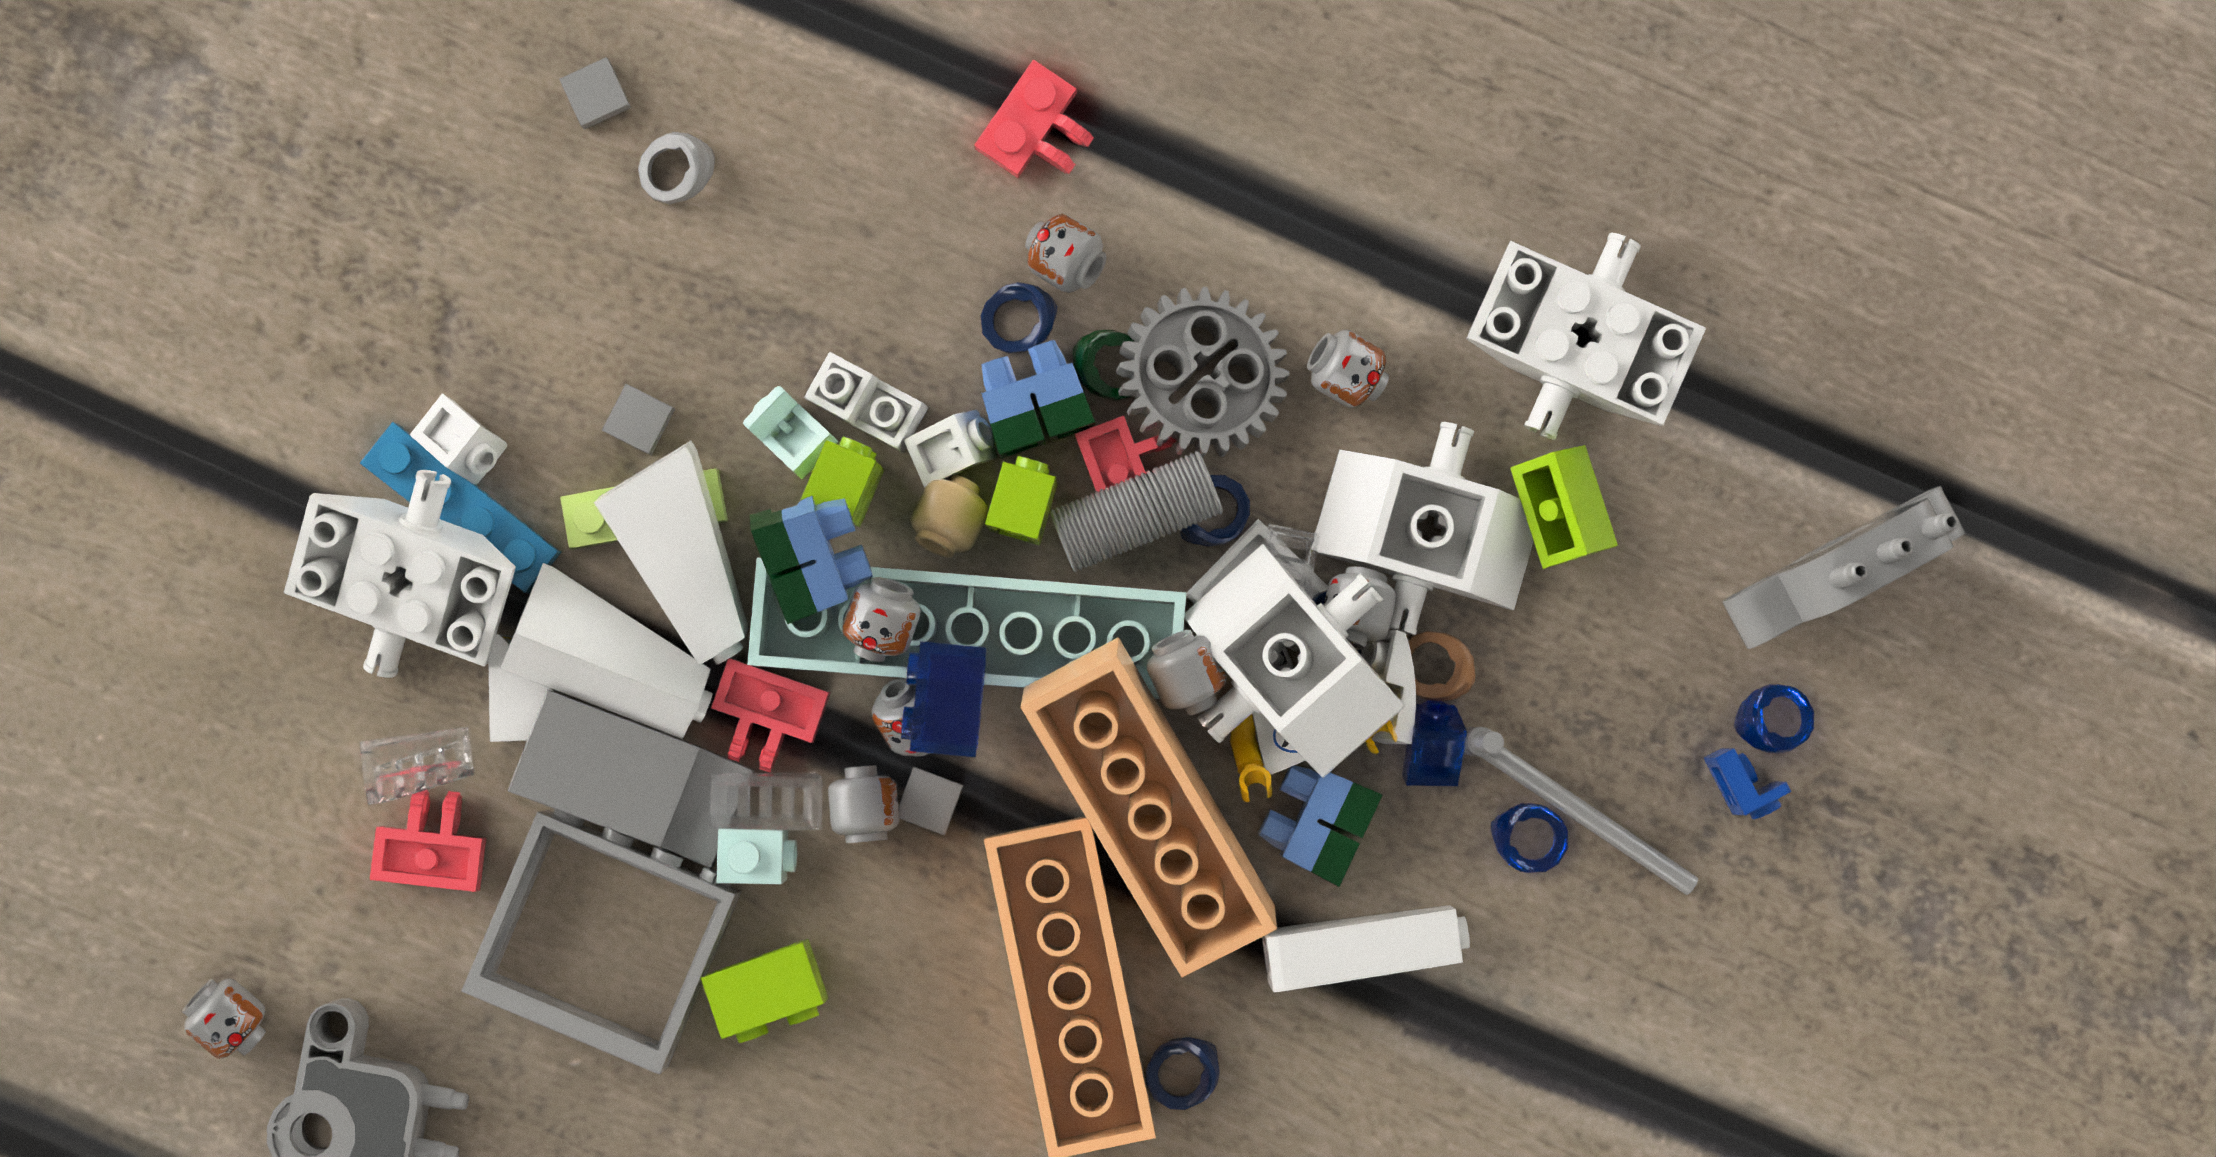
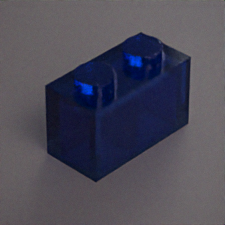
[901,641,987,757]

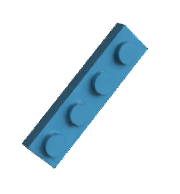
[360,422,562,594]

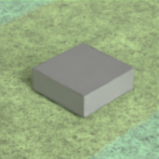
[559,57,631,130]
[602,384,675,456]
[898,767,964,835]

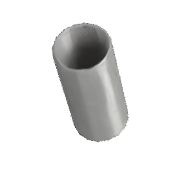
[1050,451,1223,573]

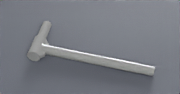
[1457,727,1698,895]

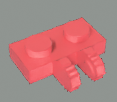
[974,59,1094,178]
[1074,415,1177,517]
[711,658,831,773]
[370,787,486,892]

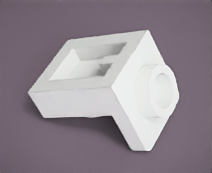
[410,394,507,484]
[904,410,997,488]

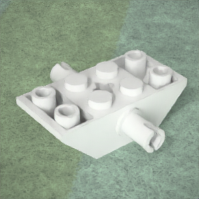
[1466,233,1706,440]
[1310,422,1534,635]
[284,470,516,678]
[1184,544,1405,778]

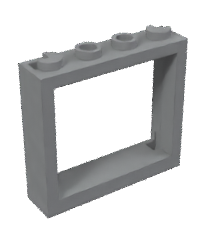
[461,809,742,1075]

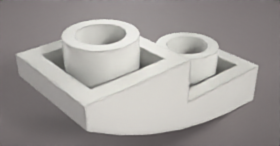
[804,352,929,453]
[1361,630,1416,744]

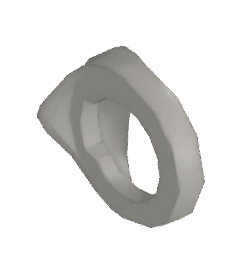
[638,132,715,204]

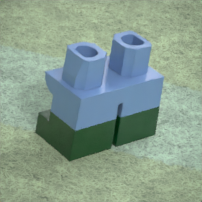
[981,340,1095,459]
[750,496,873,624]
[1258,766,1383,887]

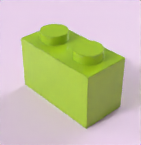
[800,436,884,528]
[1510,445,1618,569]
[985,456,1057,546]
[701,939,829,1043]

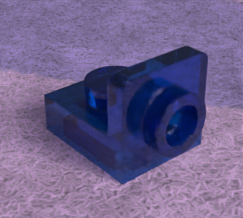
[1402,700,1467,786]

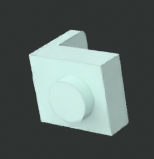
[743,386,839,479]
[717,828,797,884]

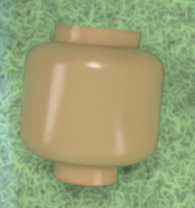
[910,475,988,558]

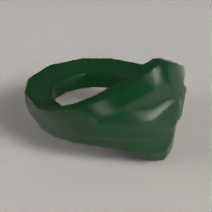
[1072,330,1135,401]

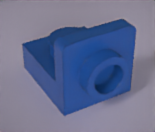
[1704,748,1791,820]

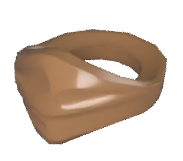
[1408,631,1476,702]

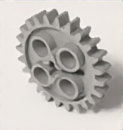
[1116,287,1289,458]

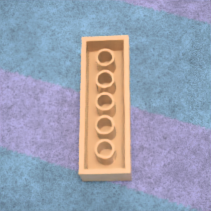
[1020,637,1277,977]
[984,816,1156,1157]

